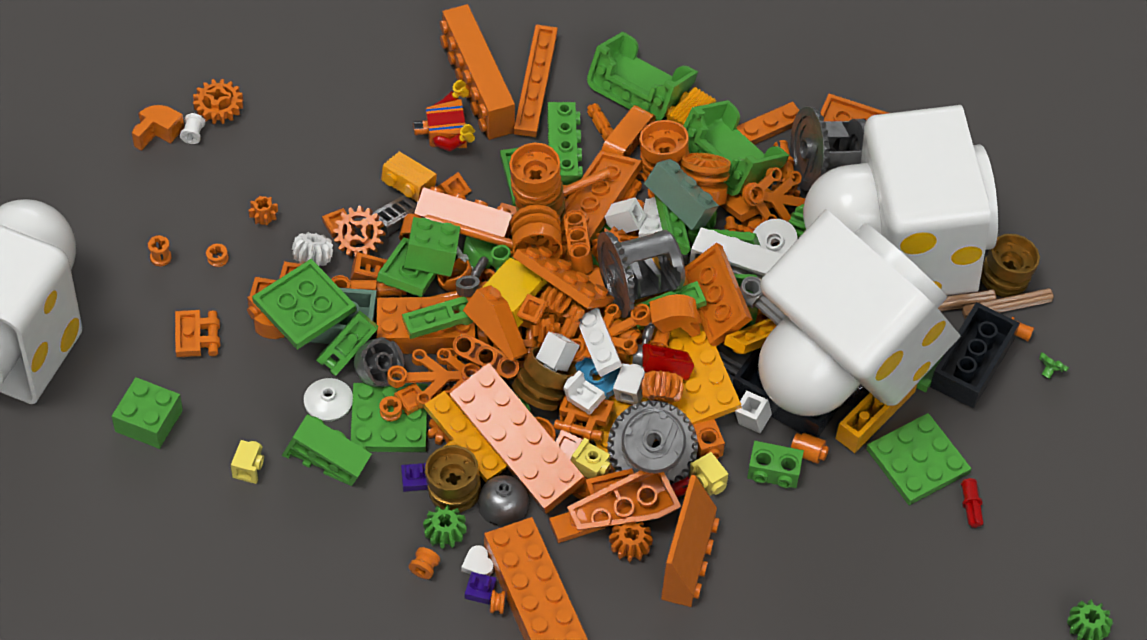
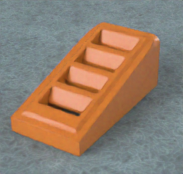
[350,252,387,283]

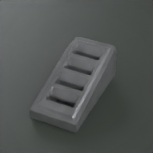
[372,195,417,238]

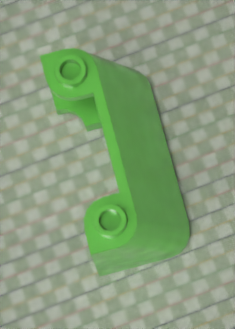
[587,31,698,121]
[683,100,789,196]

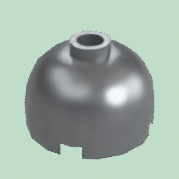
[354,337,404,387]
[478,475,529,527]

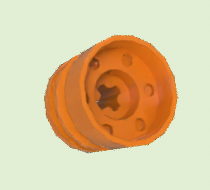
[640,120,689,177]
[509,142,561,206]
[681,153,731,206]
[511,205,563,260]

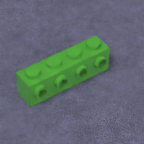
[547,102,583,185]

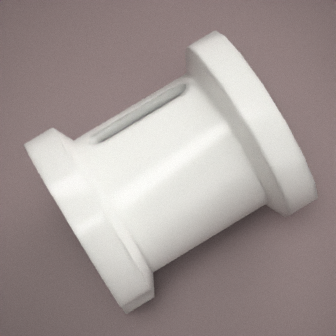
[180,113,205,144]

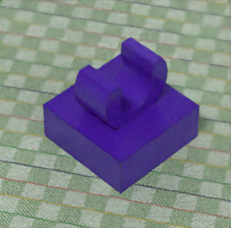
[401,463,428,492]
[465,572,496,605]

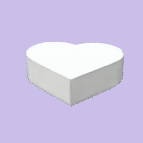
[461,545,494,576]

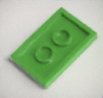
[377,237,437,297]

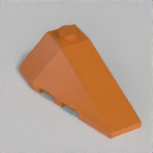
[567,470,682,530]

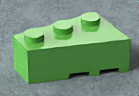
[282,414,372,486]

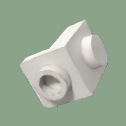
[564,371,606,415]

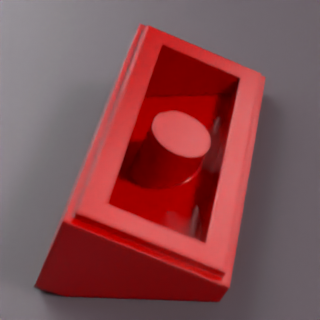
[642,343,695,380]

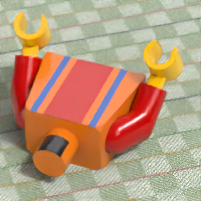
[413,80,475,152]

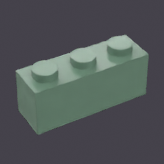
[644,159,719,230]

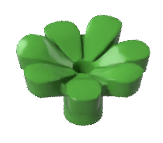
[1039,352,1069,379]

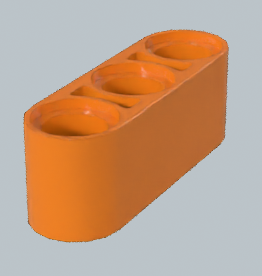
[602,105,656,157]
[564,210,593,274]
[453,334,519,380]

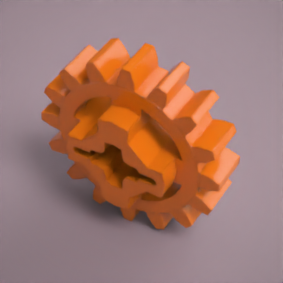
[193,79,243,124]
[333,206,386,257]

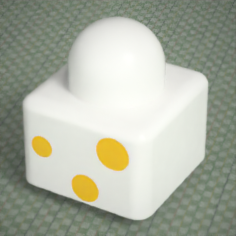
[803,105,998,296]
[0,199,82,404]
[758,209,961,416]

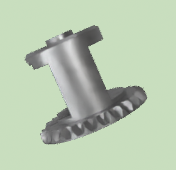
[790,107,866,191]
[597,230,685,318]
[607,400,698,484]

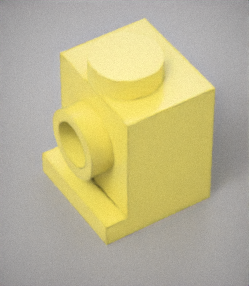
[571,438,612,479]
[231,440,264,484]
[689,452,728,496]

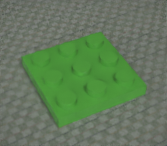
[252,259,356,350]
[351,383,428,452]
[866,413,972,505]

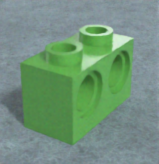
[747,441,804,488]

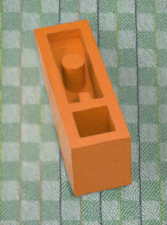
[463,285,528,361]

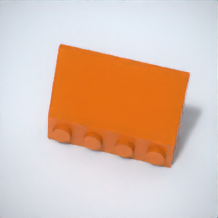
[661,475,720,607]

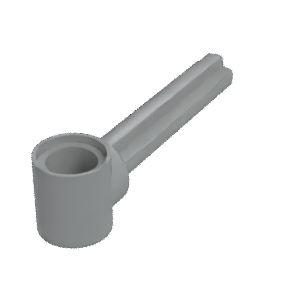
[740,276,786,325]

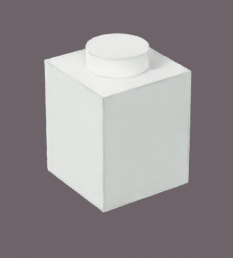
[605,197,646,233]
[536,331,580,372]
[613,363,647,405]
[735,391,772,433]

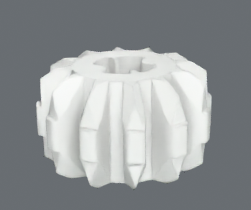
[292,232,333,266]

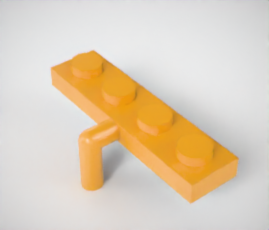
[724,319,777,354]
[424,391,507,482]

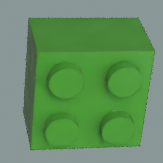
[404,217,460,277]
[112,377,183,449]

